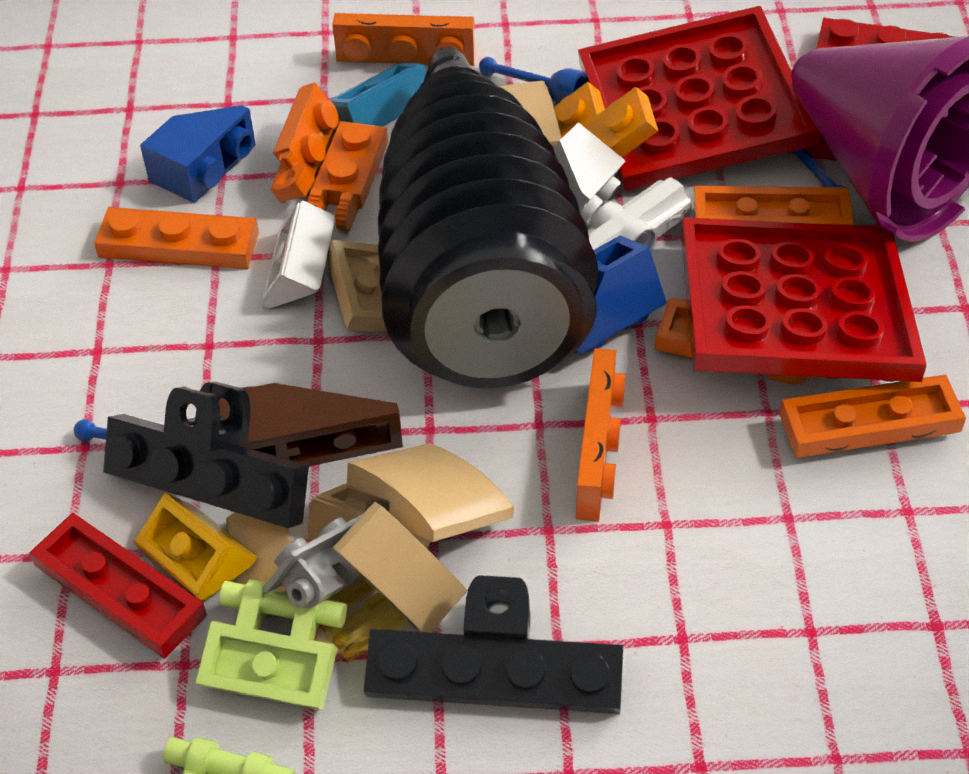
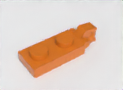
[270,82,341,203]

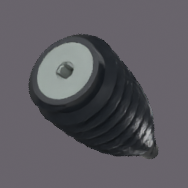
[378,47,598,388]

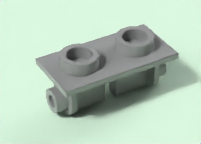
[263,514,363,608]

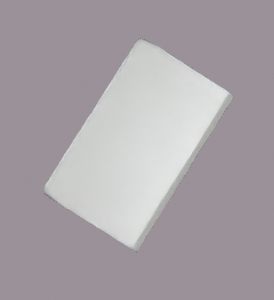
[262,200,335,308]

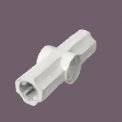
[587,177,692,251]

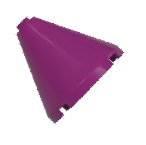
[791,36,969,242]

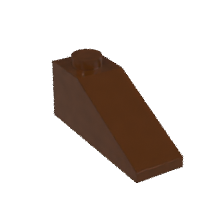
[219,383,403,466]

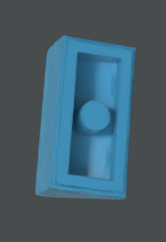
[330,63,427,127]

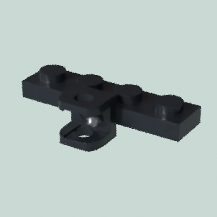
[103,381,309,528]
[363,575,623,714]

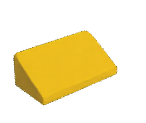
[133,493,258,601]

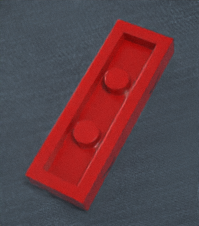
[29,512,207,659]

